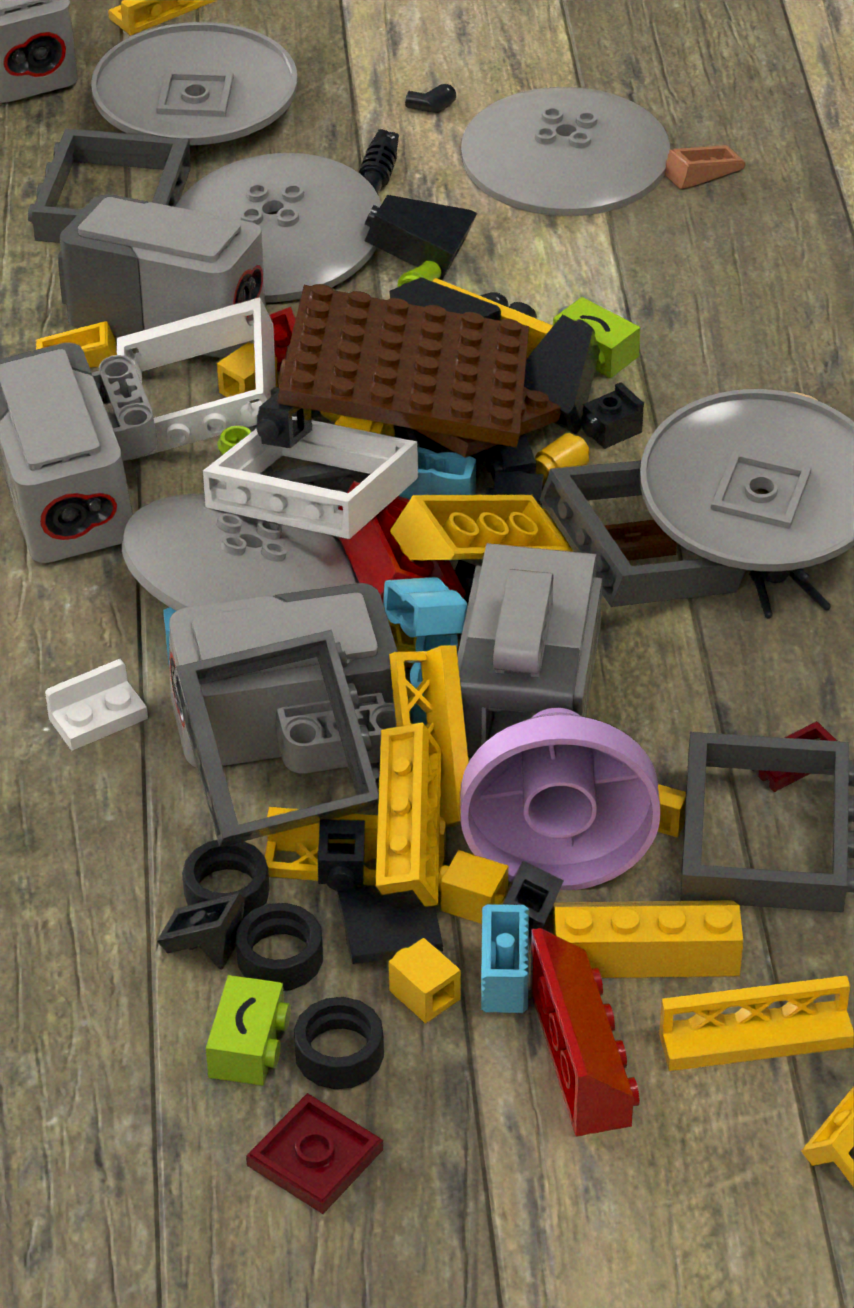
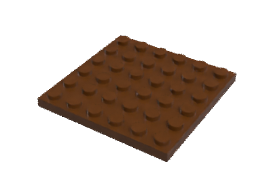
[277,284,529,447]

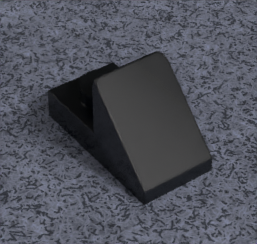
[157,893,245,969]

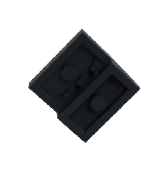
[337,885,443,964]

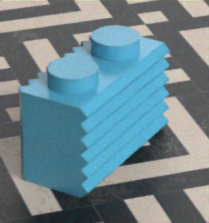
[481,904,529,1013]

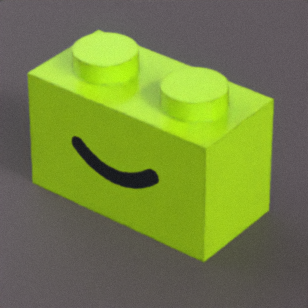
[553,297,641,378]
[206,975,291,1086]

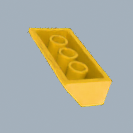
[390,495,574,560]
[552,900,743,978]

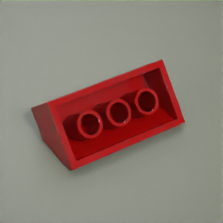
[338,481,466,602]
[530,928,640,1137]

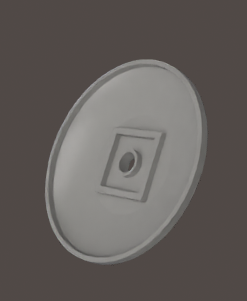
[91,22,298,145]
[461,87,670,216]
[175,153,381,303]
[640,389,854,571]
[122,493,359,611]

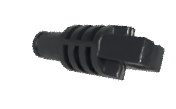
[359,129,399,195]

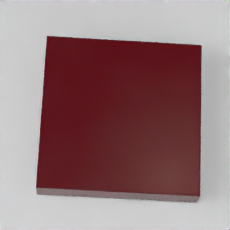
[246,1093,383,1214]

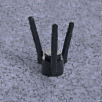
[749,568,831,619]

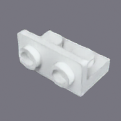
[45,659,148,751]

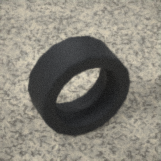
[182,840,270,918]
[236,903,323,991]
[294,997,384,1089]

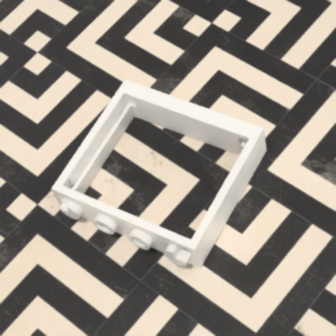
[117,297,276,460]
[203,416,418,539]

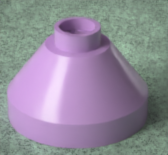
[460,708,660,890]

